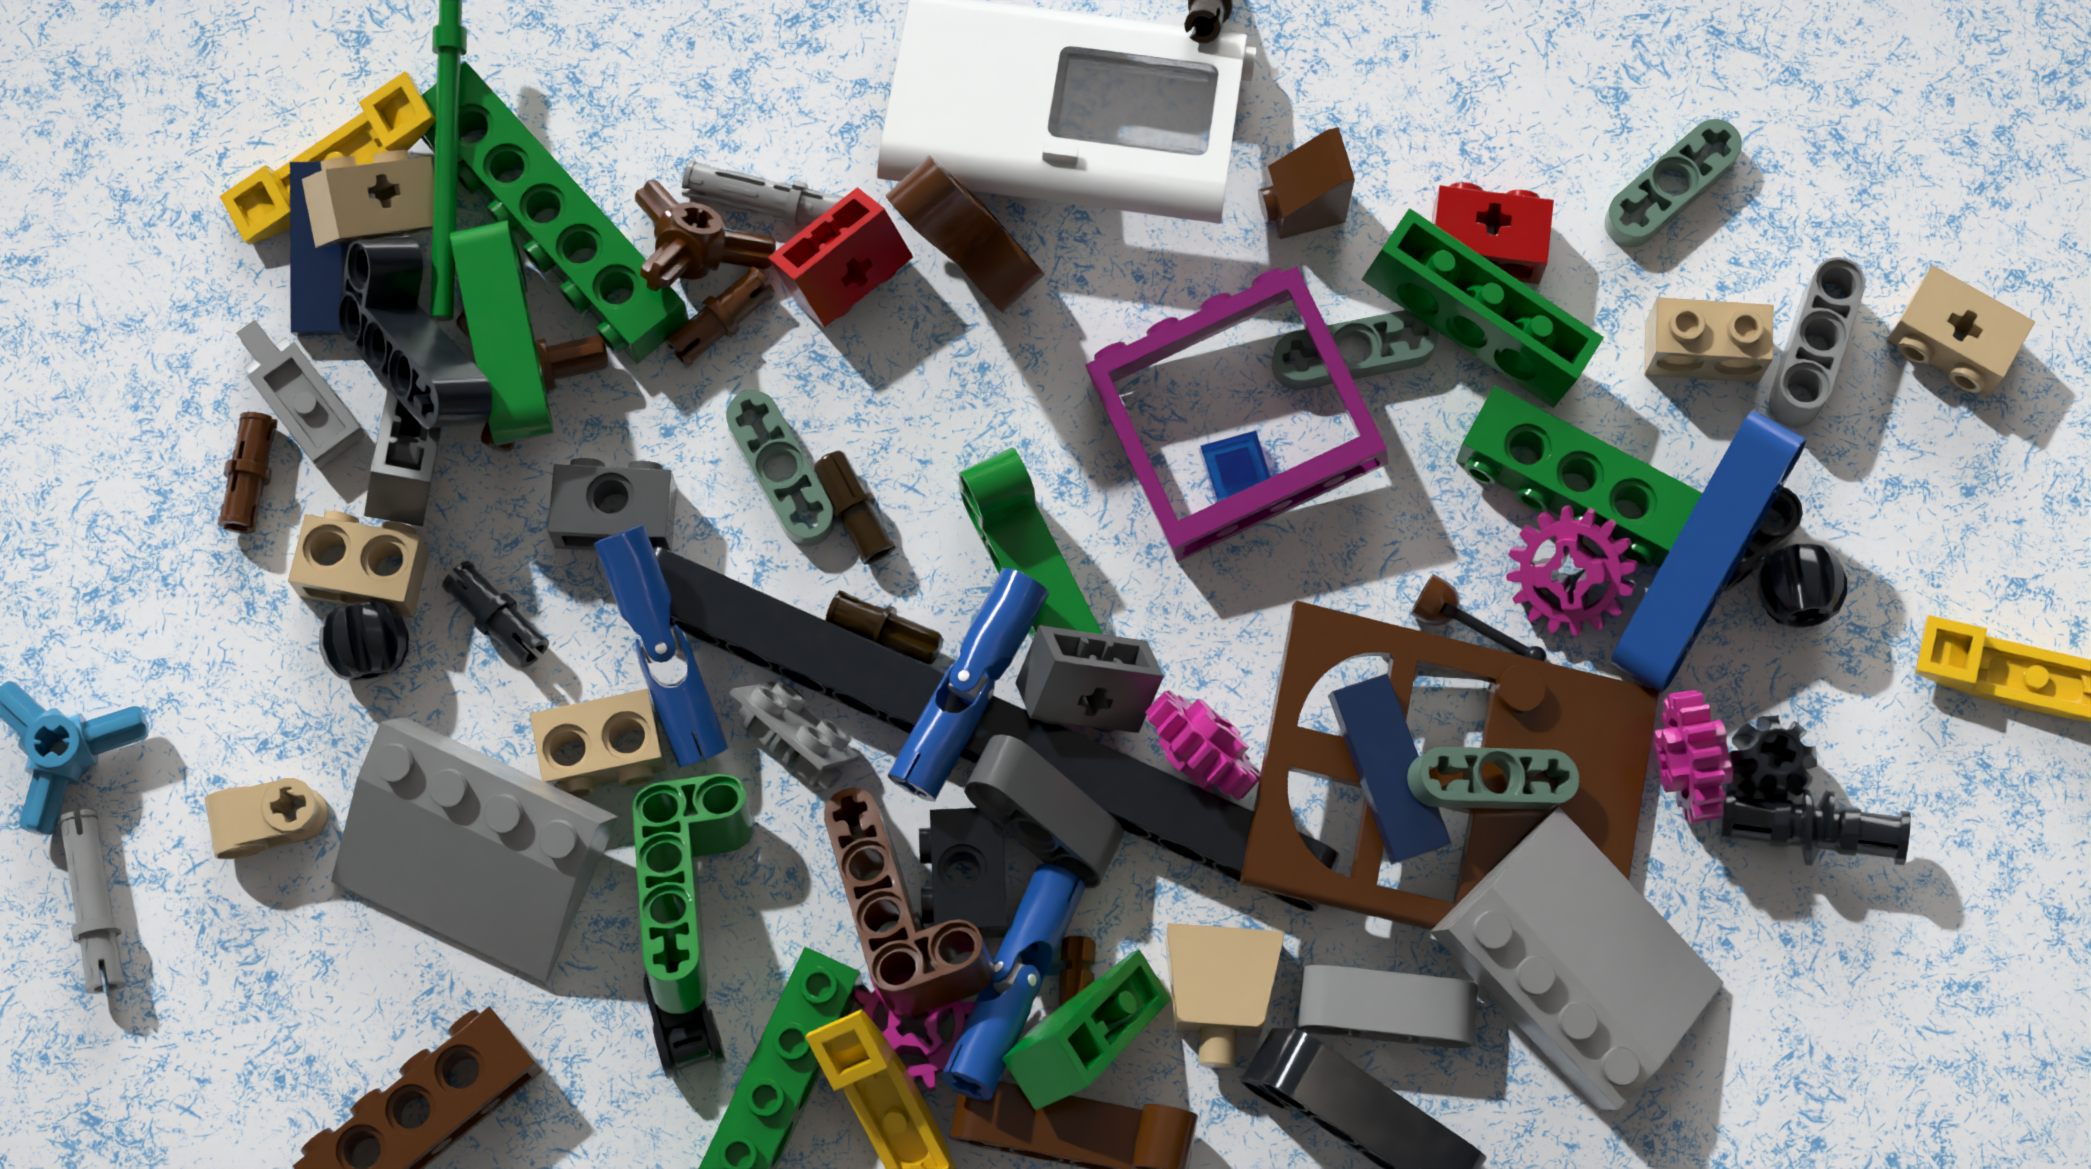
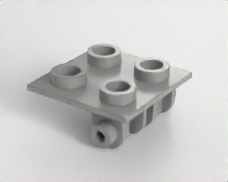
[729,681,861,790]

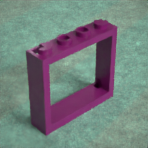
[1085,266,1389,562]

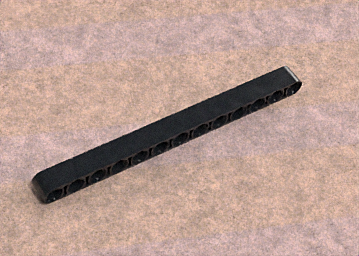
[652,545,1341,912]

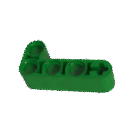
[450,220,554,446]
[958,447,1103,640]
[632,774,754,1014]

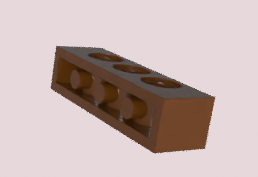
[293,1006,543,1169]

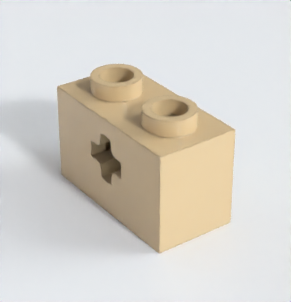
[302,150,434,248]
[1887,265,2035,397]

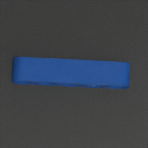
[1609,410,1807,693]

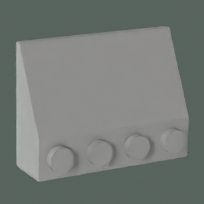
[331,717,618,982]
[1430,806,1724,1110]

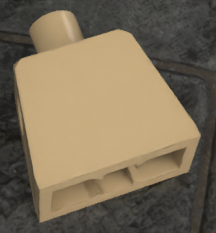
[1165,923,1284,1068]

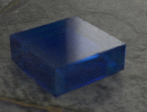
[1199,430,1271,503]

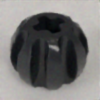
[1757,543,1847,628]
[319,601,409,681]
[1729,715,1817,801]

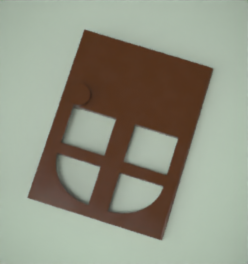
[1240,601,1659,930]

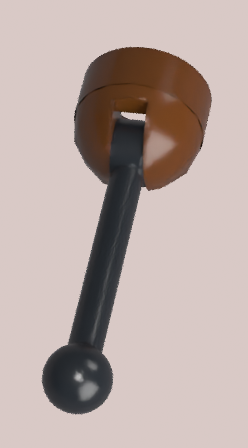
[1410,574,1547,662]

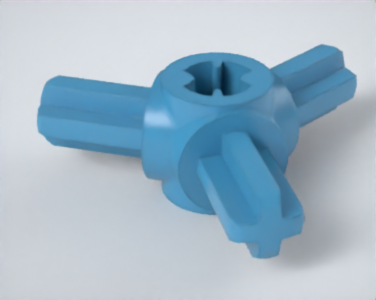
[0,681,149,835]

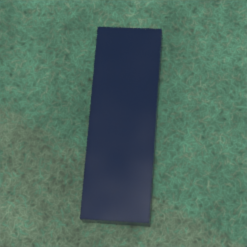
[290,161,351,336]
[1328,673,1451,865]

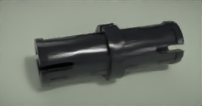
[442,561,549,668]

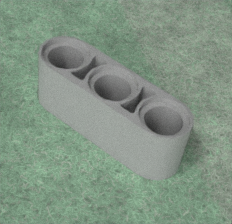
[1769,257,1866,428]
[1297,965,1478,1048]

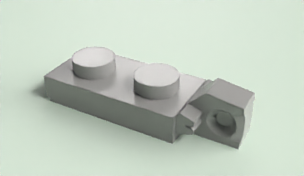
[236,320,365,470]

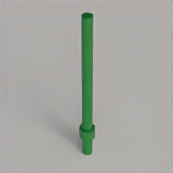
[430,0,467,321]

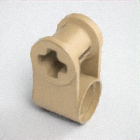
[205,778,329,859]

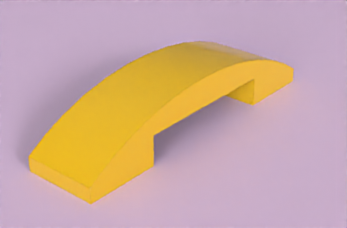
[219,71,436,245]
[1915,615,2091,722]
[805,1009,956,1169]

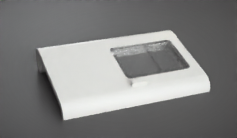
[877,0,1256,224]

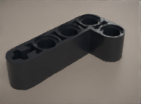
[338,237,492,429]
[1240,1028,1487,1169]

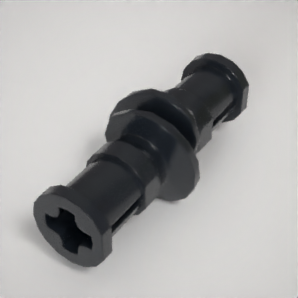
[1721,789,1911,866]

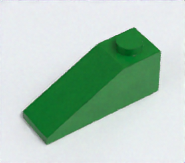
[1002,949,1172,1110]

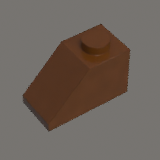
[1258,127,1355,239]

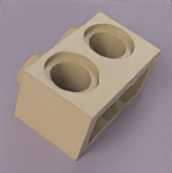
[1644,297,1774,383]
[288,511,430,618]
[530,688,667,798]

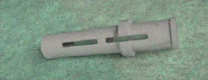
[682,160,844,228]
[58,809,126,994]

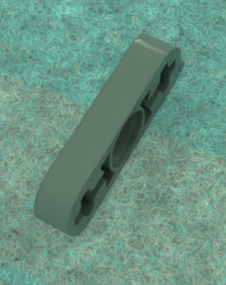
[1605,119,1742,247]
[1272,310,1438,390]
[726,390,834,546]
[1407,747,1579,810]

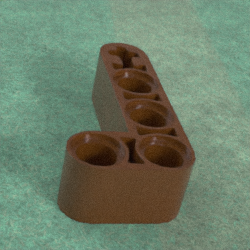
[885,155,1045,313]
[824,787,995,1017]
[949,1081,1198,1169]

